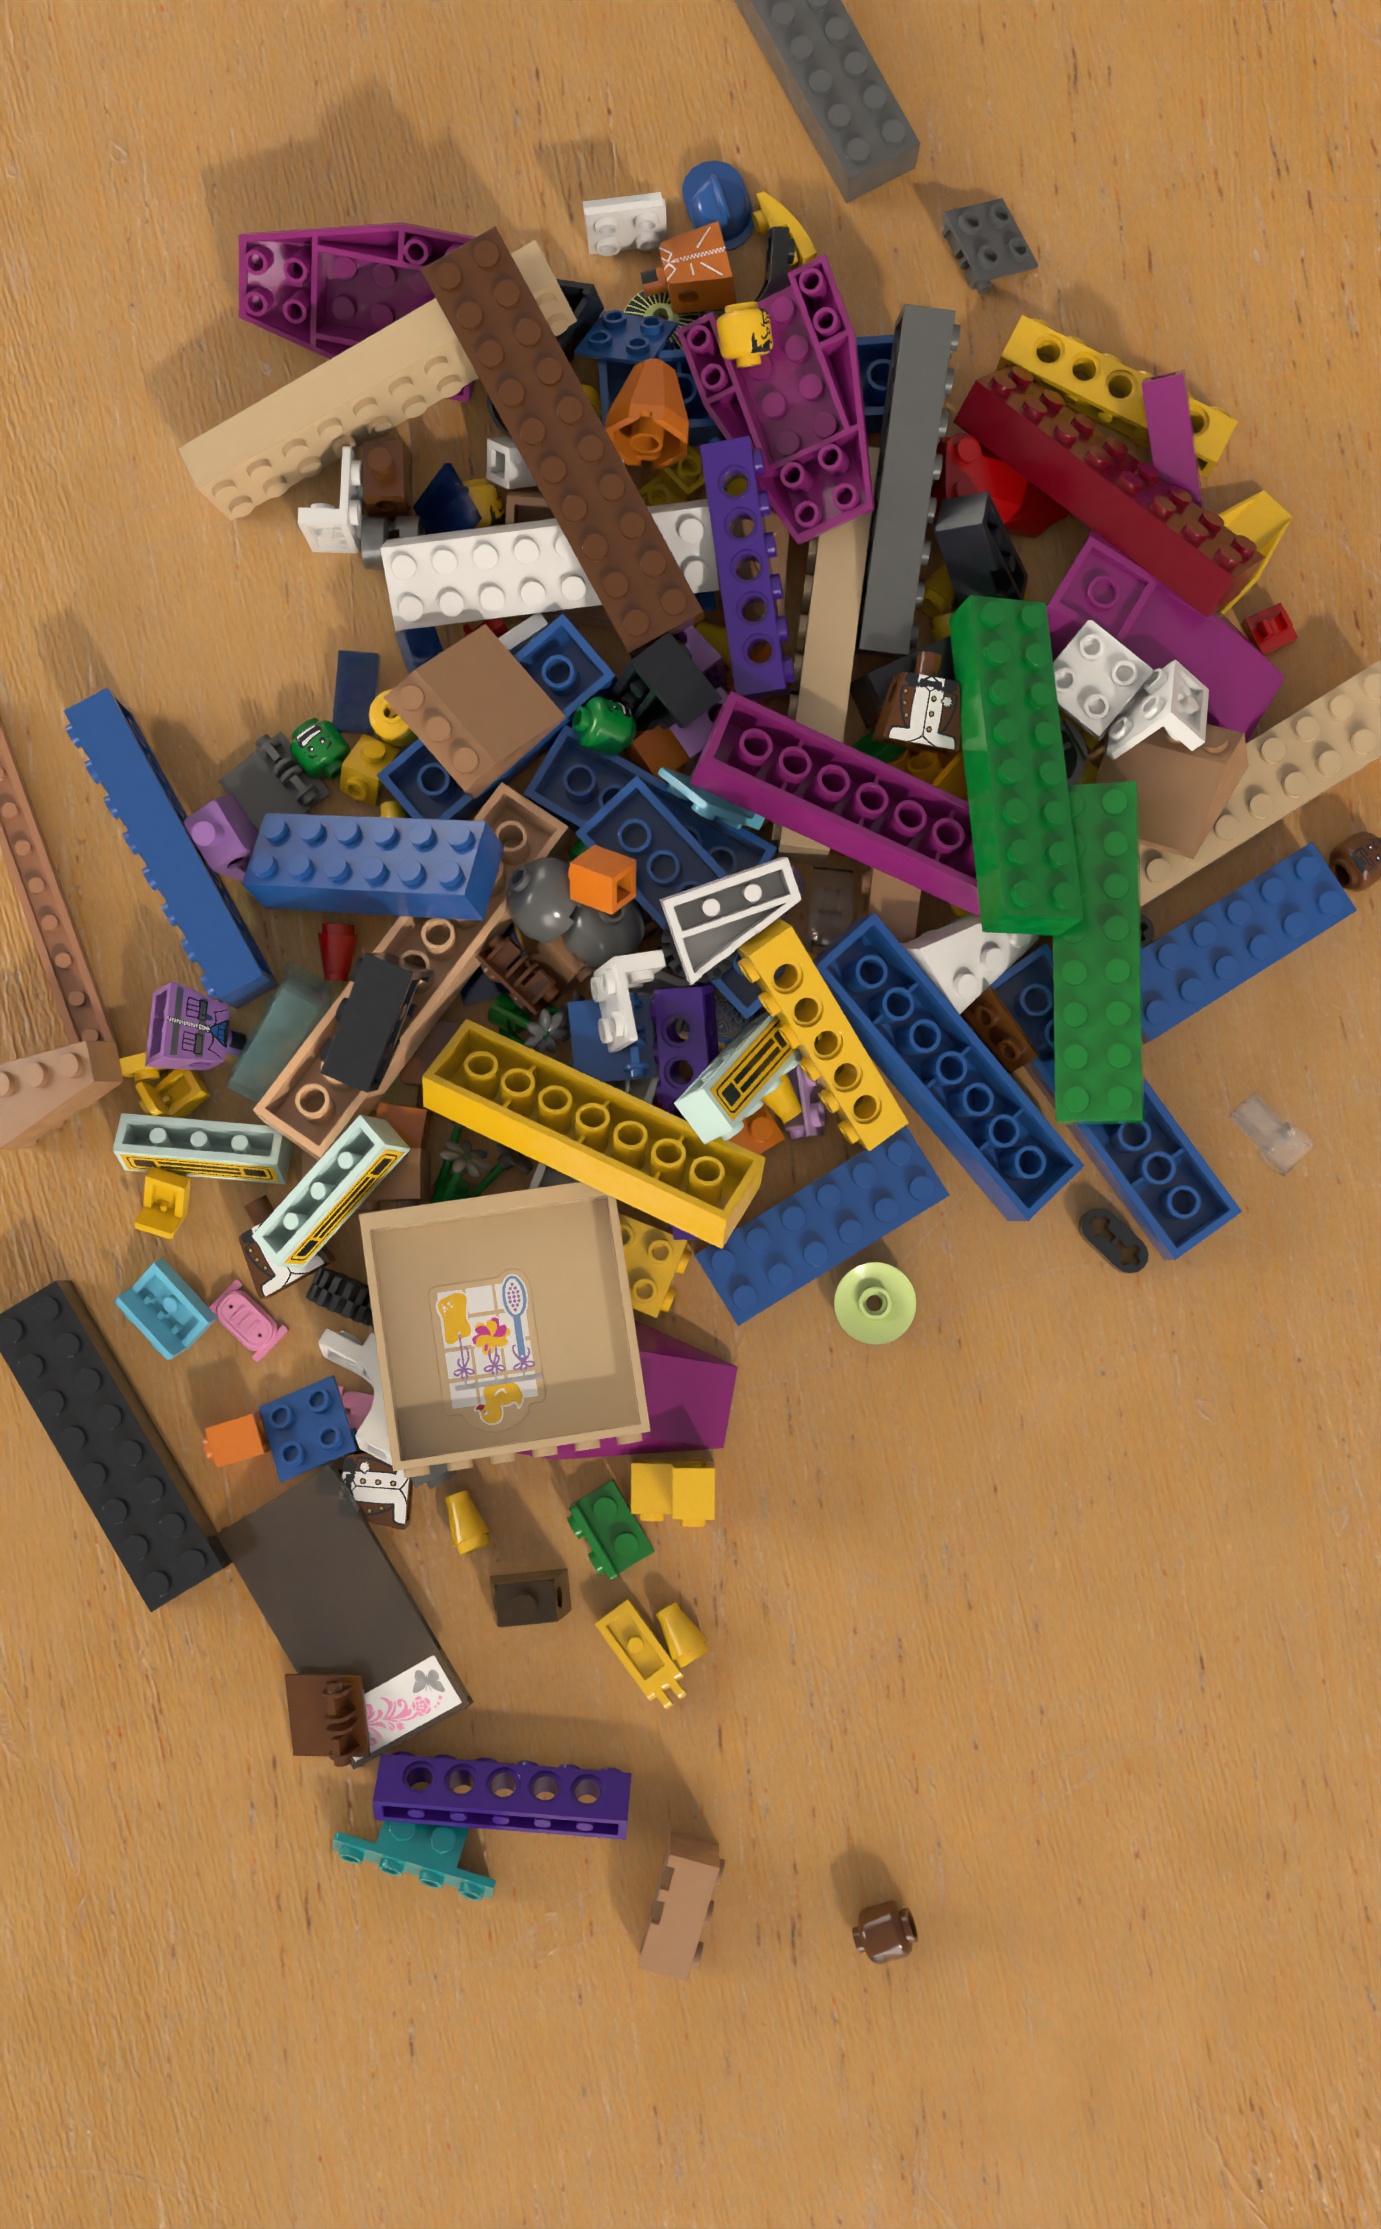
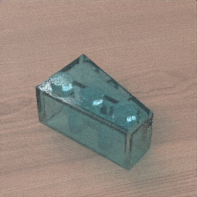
[226,961,332,1103]

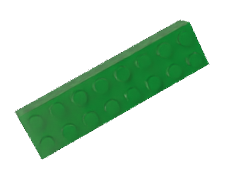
[949,595,1084,936]
[1053,781,1145,1125]

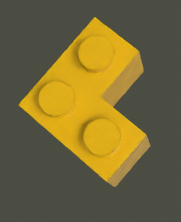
[631,1459,715,1527]

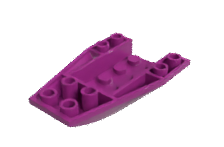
[239,222,475,403]
[676,254,875,545]
[1046,529,1285,743]
[515,1320,738,1460]

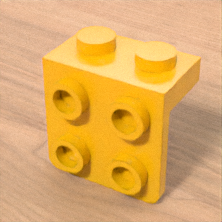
[618,1213,692,1318]

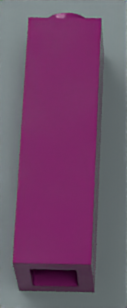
[1141,370,1205,511]

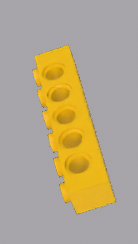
[996,315,1238,478]
[737,918,909,1151]

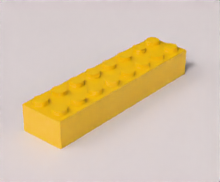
[422,1019,765,1249]

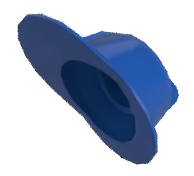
[682,160,754,251]

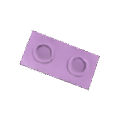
[784,1054,826,1140]

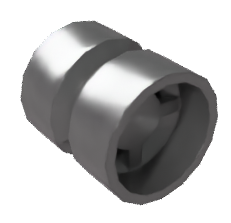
[361,516,424,569]

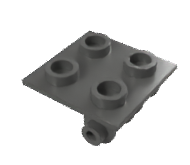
[942,198,1039,294]
[218,731,331,831]

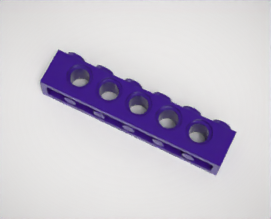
[700,436,795,701]
[649,984,721,1240]
[373,1751,631,1840]

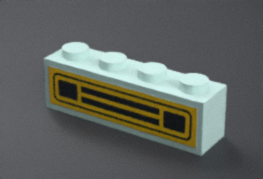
[674,1011,800,1144]
[113,1113,293,1185]
[252,1115,411,1268]

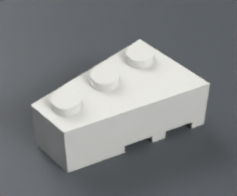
[660,857,802,985]
[900,913,1039,1015]

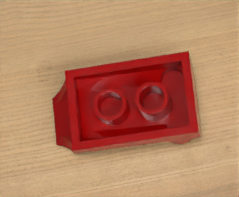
[930,433,1069,538]

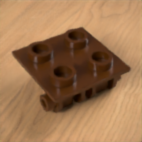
[475,933,560,1015]
[960,987,1040,1074]
[285,1674,371,1767]

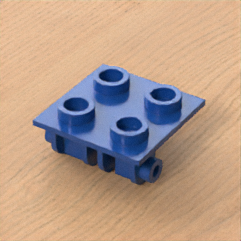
[574,310,678,365]
[568,993,658,1082]
[259,1375,358,1483]

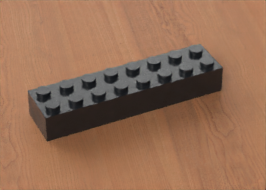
[0,1280,234,1612]

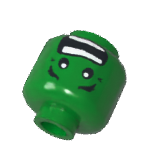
[572,696,637,756]
[290,718,350,780]

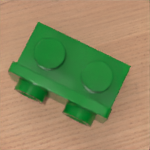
[567,1479,655,1580]

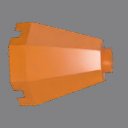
[605,358,689,469]

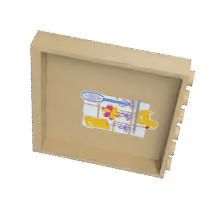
[359,1182,651,1478]

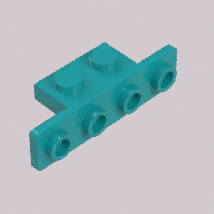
[333,1821,496,1901]

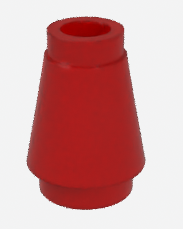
[317,923,358,981]

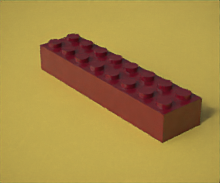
[953,365,1265,618]

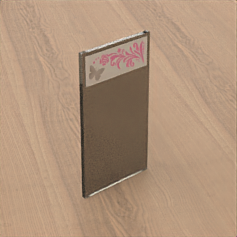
[216,1463,474,1770]

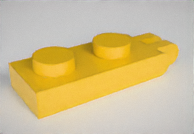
[594,1597,687,1710]

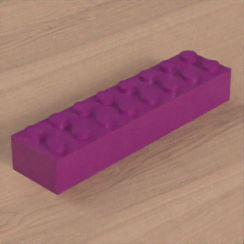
[690,691,980,917]

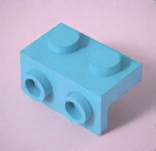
[114,1258,218,1360]

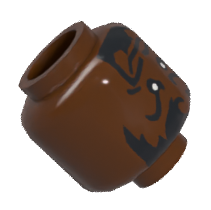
[1328,831,1381,892]
[852,1900,918,1964]

